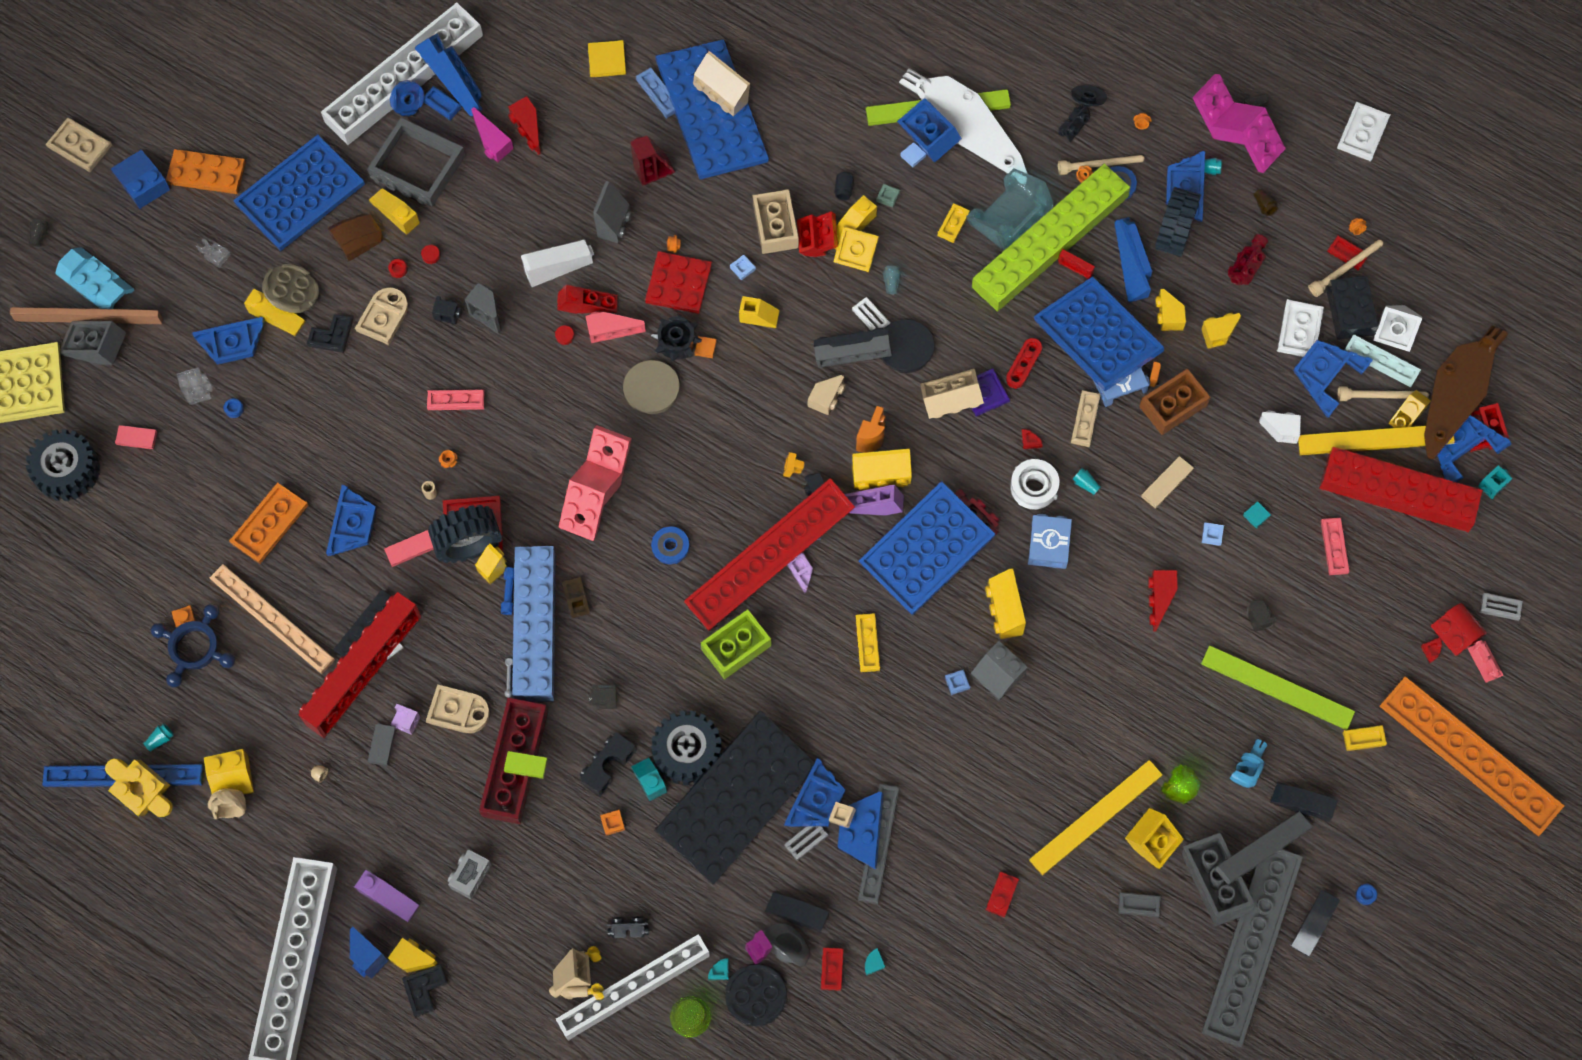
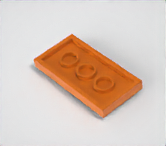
[166,149,246,194]
[229,482,309,564]

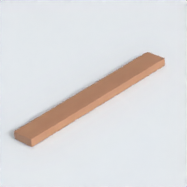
[10,307,163,324]

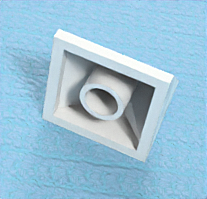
[1373,305,1422,352]

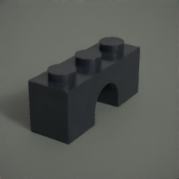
[580,732,636,797]

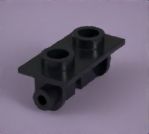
[1058,105,1090,142]
[607,916,649,938]

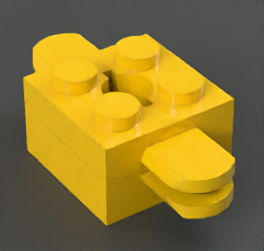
[105,759,173,817]

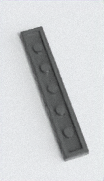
[858,784,899,904]
[1215,811,1313,885]

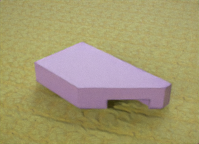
[787,553,813,593]

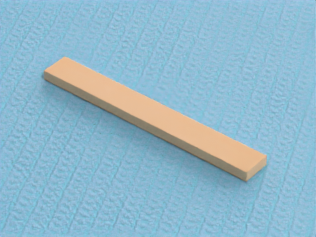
[210,564,335,674]

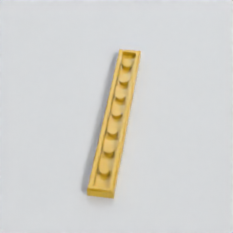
[1298,426,1455,455]
[1029,760,1163,876]

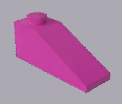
[471,107,513,162]

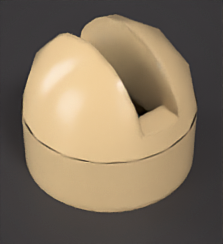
[311,765,328,783]

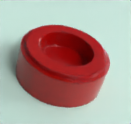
[421,245,440,264]
[388,259,408,278]
[555,325,574,345]

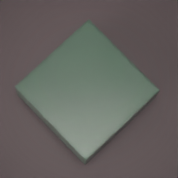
[876,184,900,208]

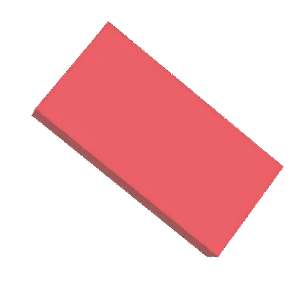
[115,425,157,449]

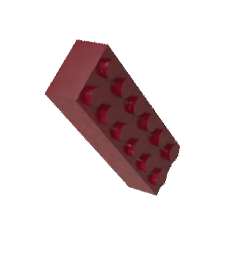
[479,698,548,825]

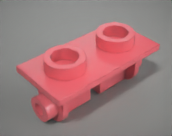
[1467,640,1503,683]

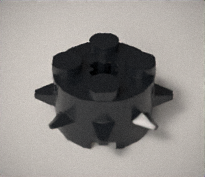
[651,314,702,361]

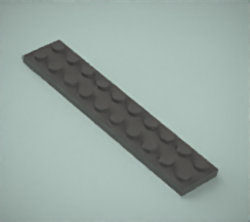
[1201,849,1303,1048]

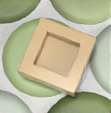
[829,802,856,828]

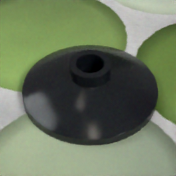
[1071,85,1107,107]

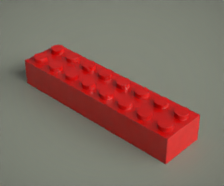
[1319,447,1483,532]
[298,592,421,738]

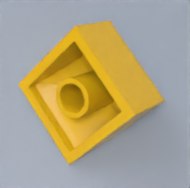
[204,749,254,795]
[1125,808,1184,869]

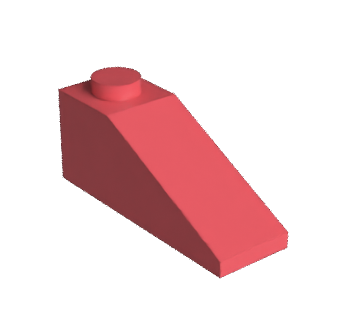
[586,312,646,343]

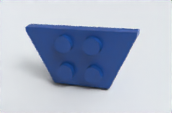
[1166,151,1205,222]
[192,317,265,365]
[326,485,377,556]
[784,758,845,827]
[838,792,884,869]

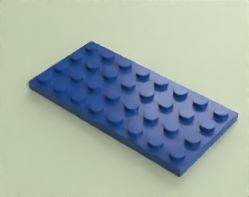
[656,39,769,180]

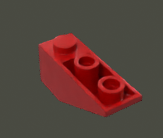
[508,96,541,155]
[557,285,617,313]
[1148,570,1178,632]

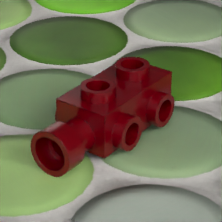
[1228,234,1268,285]
[954,489,1000,535]

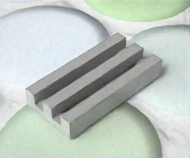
[1480,593,1523,621]
[784,826,828,861]

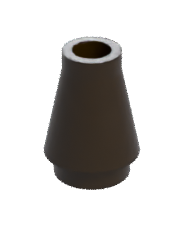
[1253,189,1278,216]

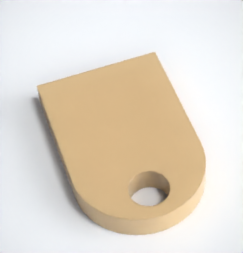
[355,288,408,345]
[426,684,490,733]

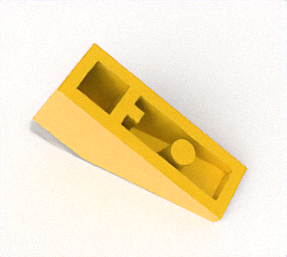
[369,188,420,235]
[835,195,877,250]
[244,289,305,336]

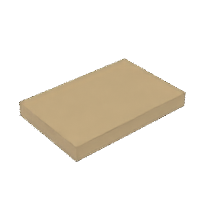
[46,118,112,172]

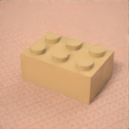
[753,190,799,254]

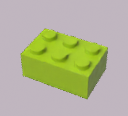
[700,609,771,680]

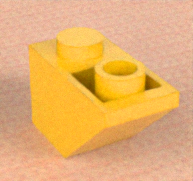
[1156,289,1186,331]
[739,296,779,328]
[1201,313,1241,349]
[1388,390,1431,428]
[475,544,507,584]
[388,938,438,973]

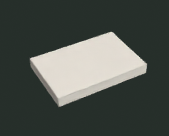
[1337,102,1391,161]
[1277,299,1324,357]

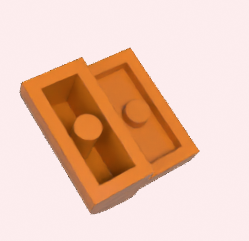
[856,406,886,453]

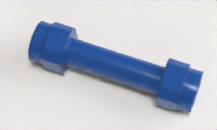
[501,567,514,615]

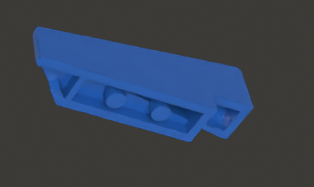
[415,33,482,116]
[1114,217,1152,302]

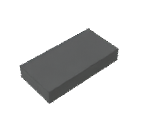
[367,724,396,766]
[1118,892,1161,917]

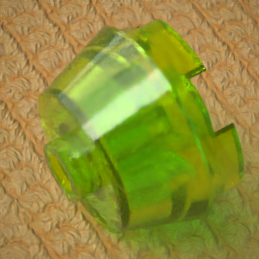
[1161,764,1201,804]
[670,996,711,1037]

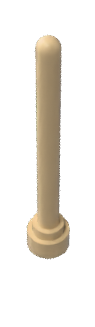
[1058,155,1145,175]
[1308,240,1383,297]
[1337,386,1429,401]

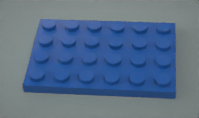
[233,134,365,251]
[1034,277,1164,391]
[859,481,996,616]

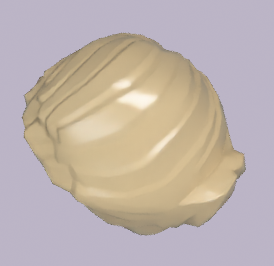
[208,788,246,819]

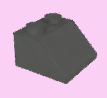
[465,283,501,334]
[971,641,1028,700]

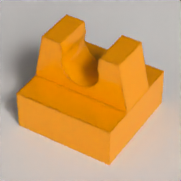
[783,452,804,478]

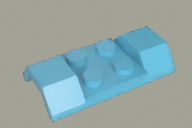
[56,247,134,309]

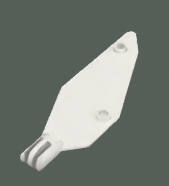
[899,68,1029,182]

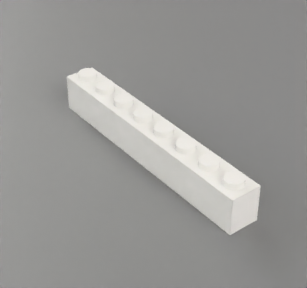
[556,934,710,1040]

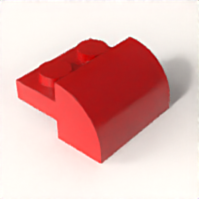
[797,211,838,257]
[1470,403,1509,452]
[1431,602,1487,657]

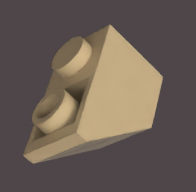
[808,375,846,415]

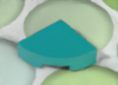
[865,948,885,976]
[708,958,729,980]

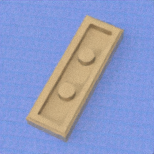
[1071,390,1101,447]
[1141,456,1194,509]

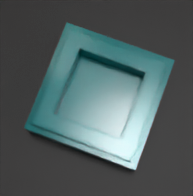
[1243,501,1271,529]

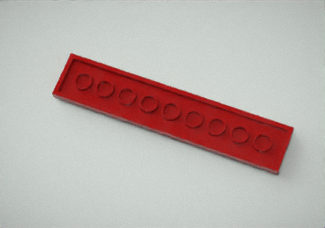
[684,478,855,631]

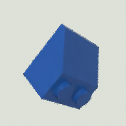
[350,927,388,979]

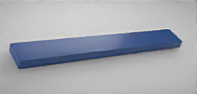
[42,764,204,787]

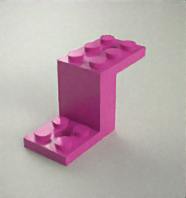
[1192,74,1286,173]

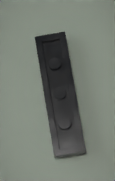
[333,590,391,657]

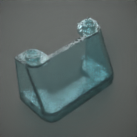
[966,168,1053,250]

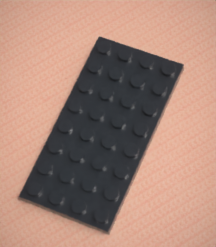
[654,711,815,885]

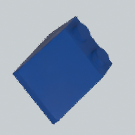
[897,98,962,163]
[111,150,170,209]

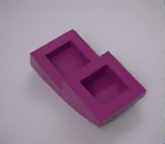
[745,930,772,965]

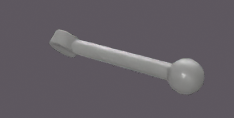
[505,658,513,698]

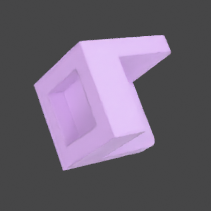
[391,704,420,735]

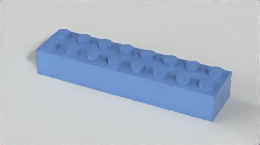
[512,546,556,702]

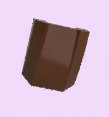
[328,214,382,261]

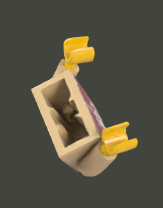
[549,946,604,1000]

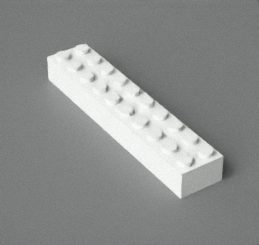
[321,3,483,145]
[248,857,337,1060]

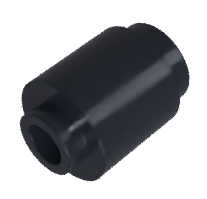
[834,172,854,200]

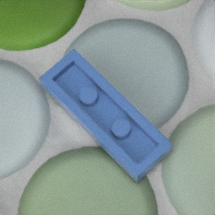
[636,68,675,119]

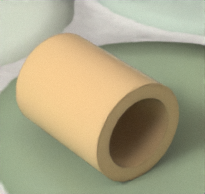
[421,481,437,500]

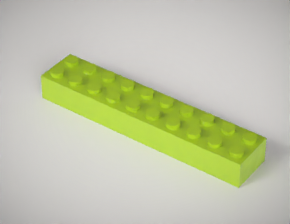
[972,163,1130,312]

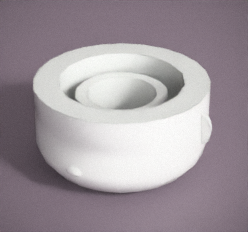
[1011,459,1059,510]

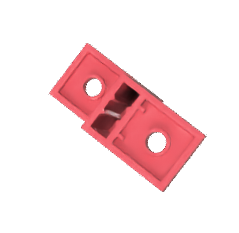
[558,425,632,541]

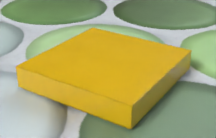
[588,40,626,77]
[833,227,879,272]

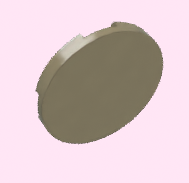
[262,264,319,313]
[623,360,680,414]

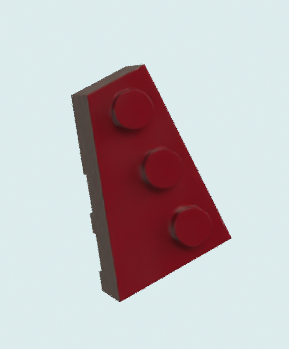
[630,135,676,186]

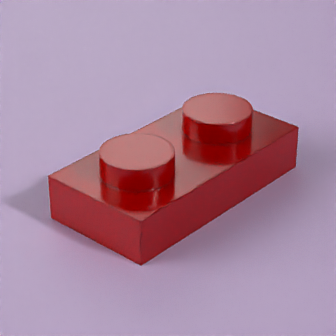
[986,872,1019,918]
[821,948,843,991]

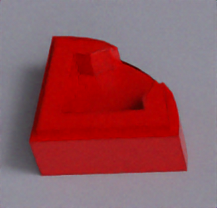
[1021,429,1043,449]
[1421,637,1442,663]

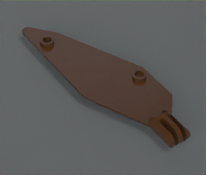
[1424,325,1508,459]

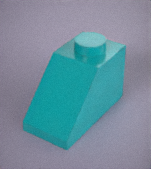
[631,757,667,801]

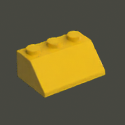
[852,449,911,490]
[985,569,1026,639]

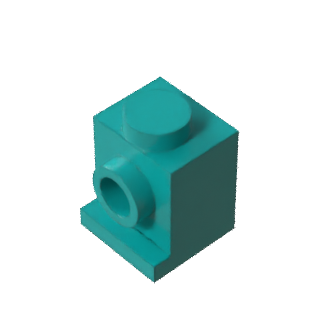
[1478,465,1513,499]

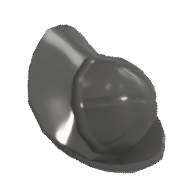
[764,924,809,966]

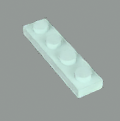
[1345,335,1421,387]

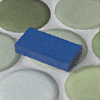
[424,86,461,120]

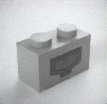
[448,849,492,900]

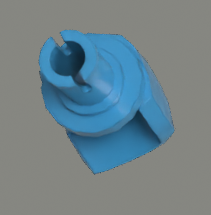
[1230,739,1267,788]

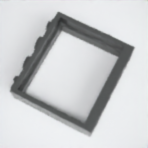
[367,118,465,207]

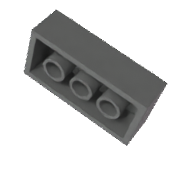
[1182,833,1254,926]

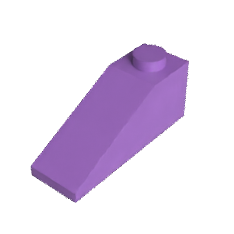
[844,485,904,515]
[354,870,419,922]

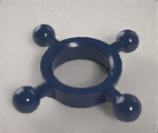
[151,604,235,688]

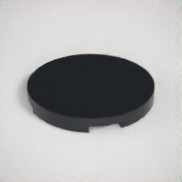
[881,319,934,373]
[725,964,787,1027]

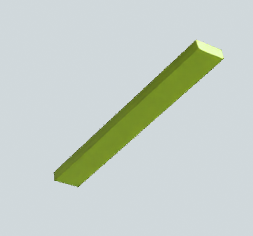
[866,89,1011,126]
[1201,645,1355,730]

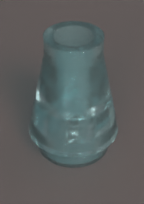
[882,266,901,295]

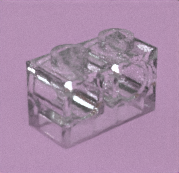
[177,367,213,405]

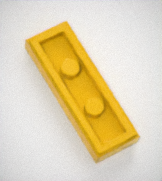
[856,613,880,672]

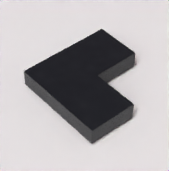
[307,314,353,353]
[402,964,448,1018]

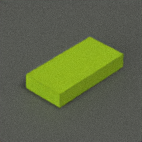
[504,751,548,779]

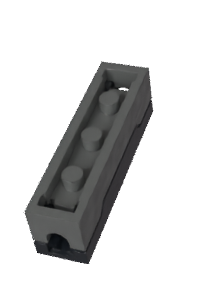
[813,328,892,368]

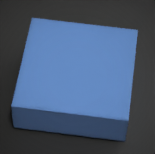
[945,669,970,695]

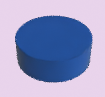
[224,398,244,418]
[1356,884,1377,905]

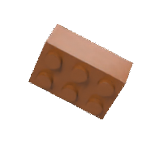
[1139,369,1211,435]

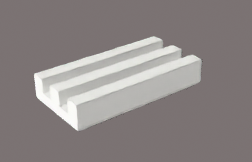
[852,297,890,331]

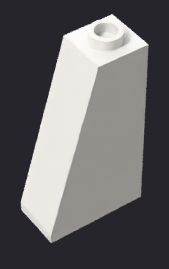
[521,240,594,287]

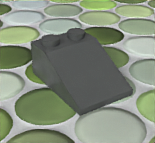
[593,181,632,243]
[60,321,126,365]

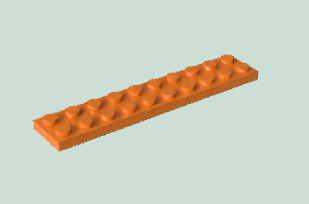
[1379,676,1564,837]

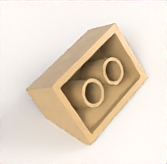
[693,51,750,116]
[920,369,984,419]

